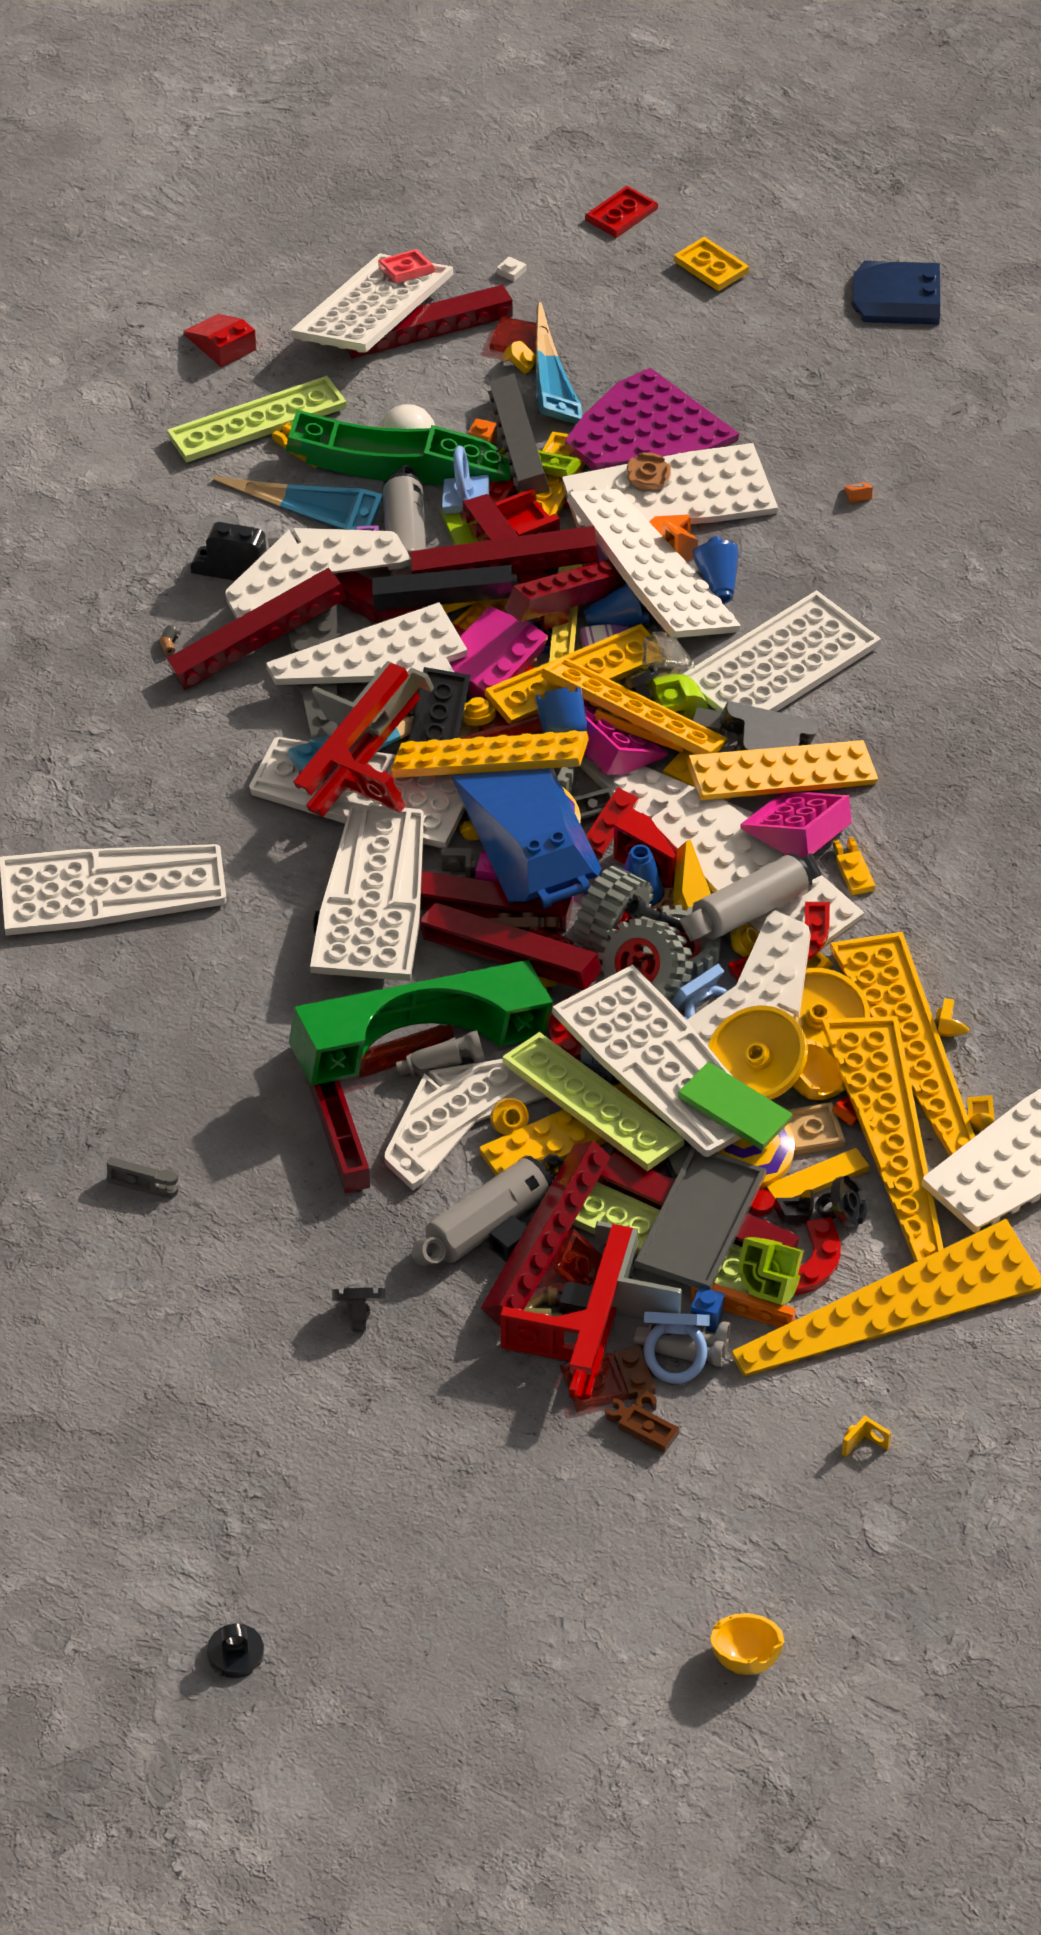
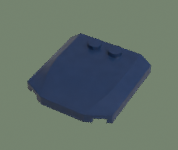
[853,261,941,325]

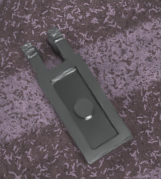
[107,1157,178,1198]

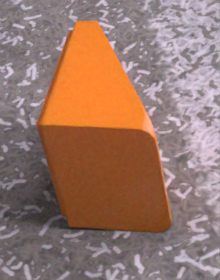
[844,482,873,503]

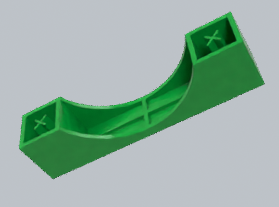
[289,960,553,1086]

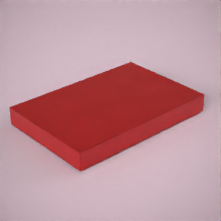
[585,186,658,238]

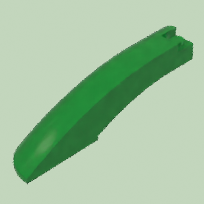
[285,410,511,485]

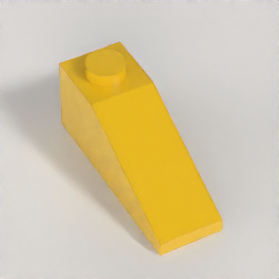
[673,840,711,911]

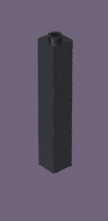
[372,565,518,611]

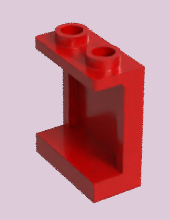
[494,488,560,536]

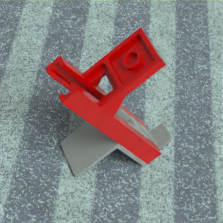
[293,661,434,817]
[501,1221,682,1401]

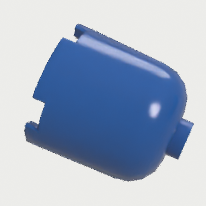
[534,687,587,734]

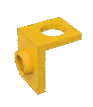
[841,1415,891,1457]

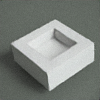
[497,257,526,282]

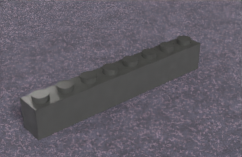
[488,373,550,495]

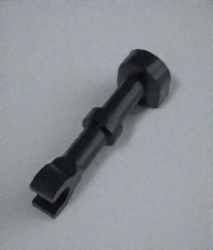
[624,894,687,935]

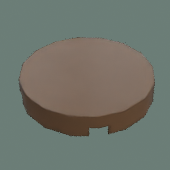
[626,453,671,491]

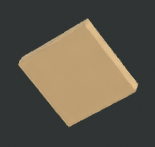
[787,1102,845,1155]

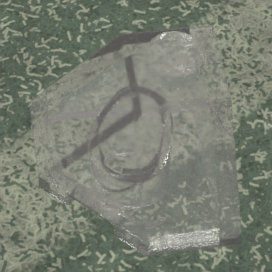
[642,632,695,671]

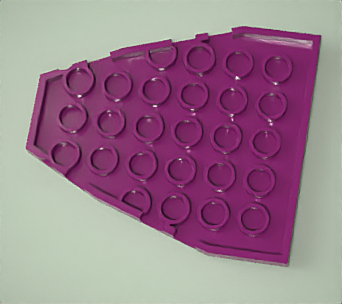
[564,368,739,470]

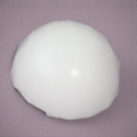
[380,404,435,429]

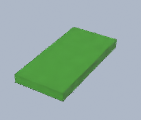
[677,1061,793,1151]

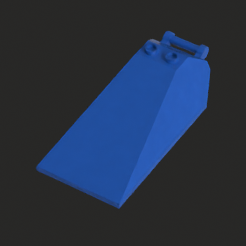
[451,768,602,909]

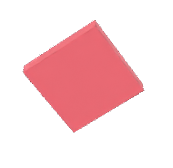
[378,249,435,284]

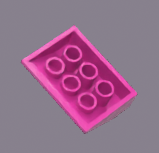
[449,606,548,700]
[583,698,668,776]
[740,792,852,858]

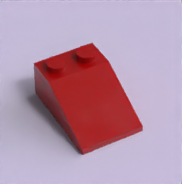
[183,314,256,367]
[613,808,676,888]

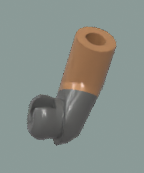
[159,624,181,656]

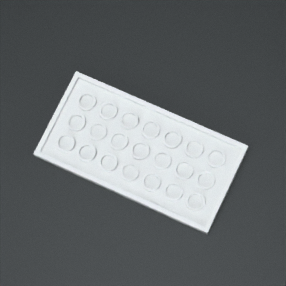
[291,254,453,352]
[683,590,881,712]

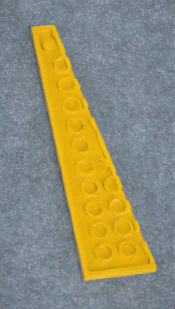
[830,932,975,1156]
[821,1016,943,1262]
[730,1219,1041,1377]

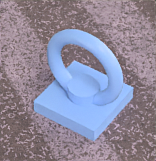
[442,446,490,514]
[671,964,728,1019]
[644,1312,710,1384]

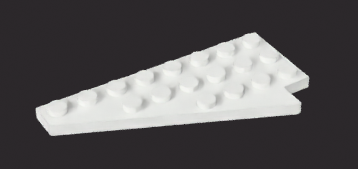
[266,603,468,685]
[579,753,753,857]

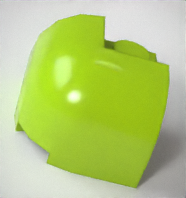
[648,674,708,721]
[738,1237,804,1305]

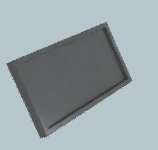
[635,1146,766,1290]

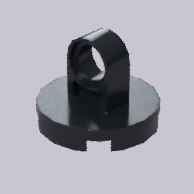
[615,665,659,701]
[815,1175,866,1228]
[332,1287,386,1331]
[207,1623,264,1678]

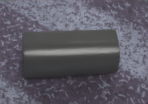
[573,787,613,822]

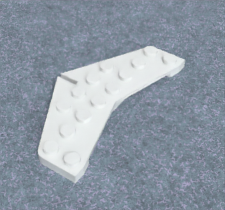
[225,528,412,619]
[686,910,811,1046]
[385,1059,547,1190]

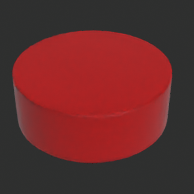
[750,1190,775,1216]

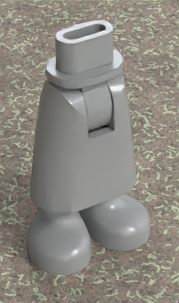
[396,1030,485,1077]
[634,1321,730,1367]

